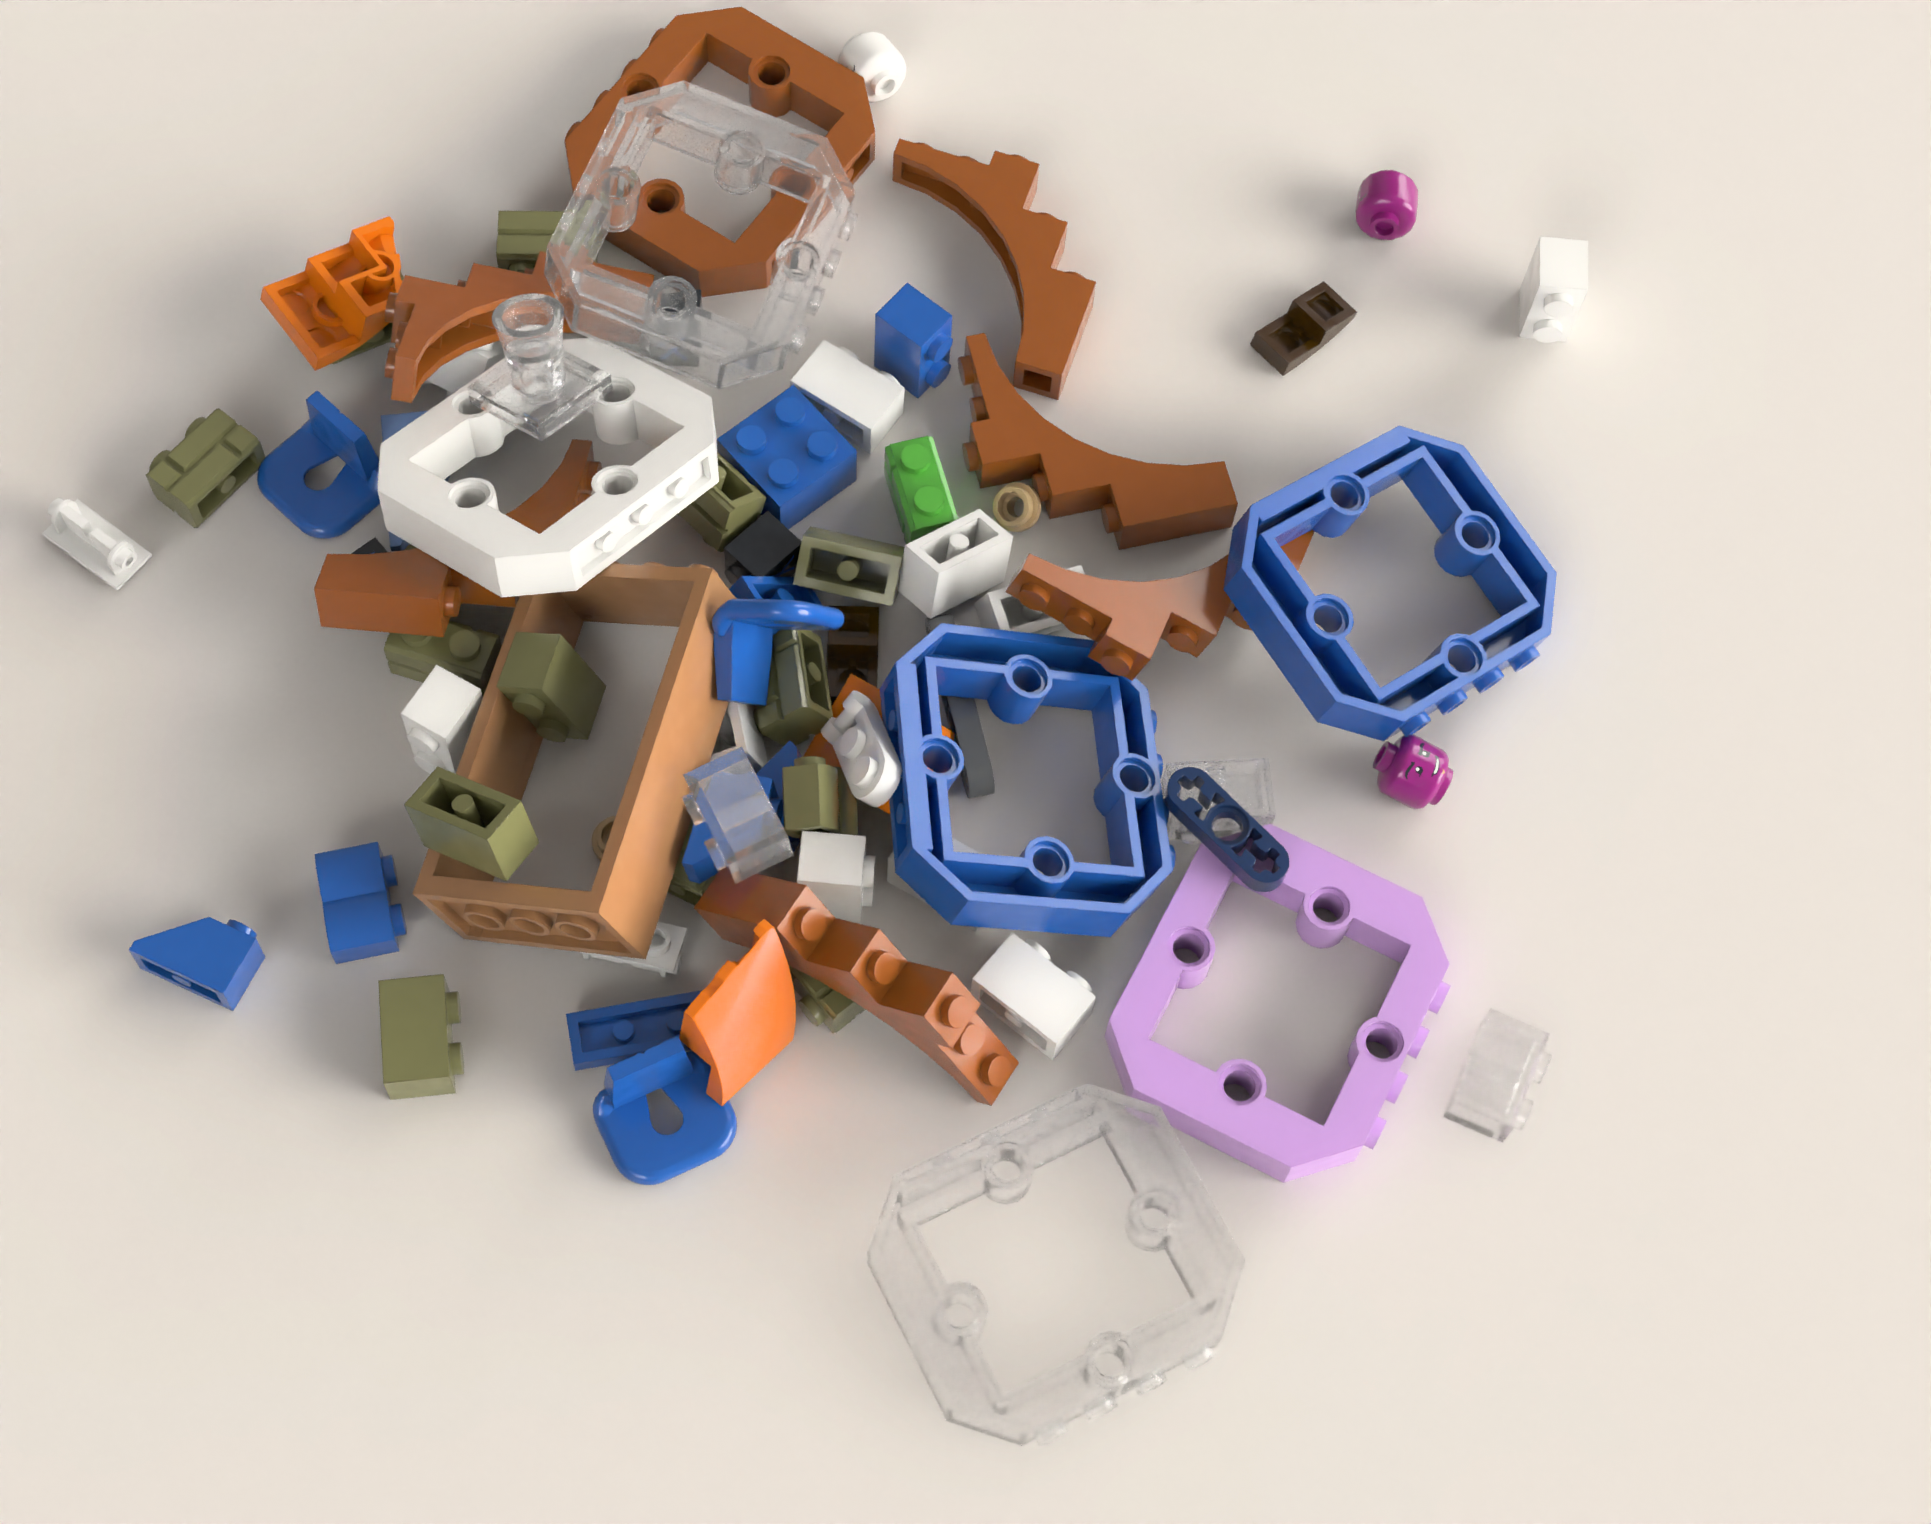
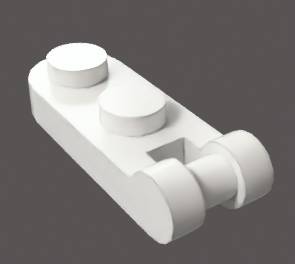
[821,690,902,807]

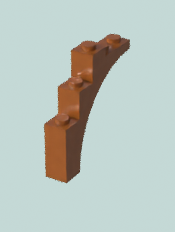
[892,138,1096,400]
[385,251,655,403]
[958,333,1238,550]
[314,439,602,637]
[1005,529,1315,681]
[694,866,1019,1106]

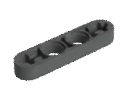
[925,613,995,799]

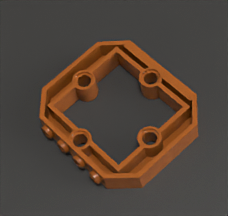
[564,7,875,297]

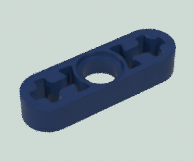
[1165,767,1289,892]

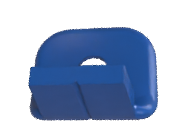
[257,391,380,539]
[712,599,844,706]
[593,1036,737,1185]

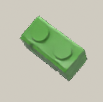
[884,436,959,544]

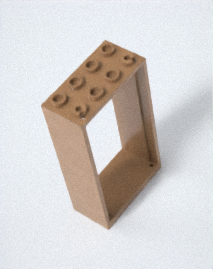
[412,561,737,959]

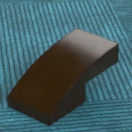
[1250,281,1357,376]
[827,606,879,705]

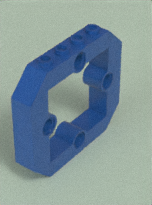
[1223,425,1557,741]
[880,623,1176,937]

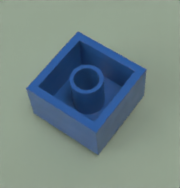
[717,385,857,529]

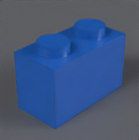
[874,283,953,398]

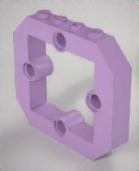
[1105,824,1451,1183]

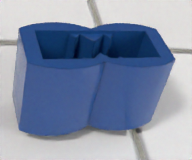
[315,842,407,964]

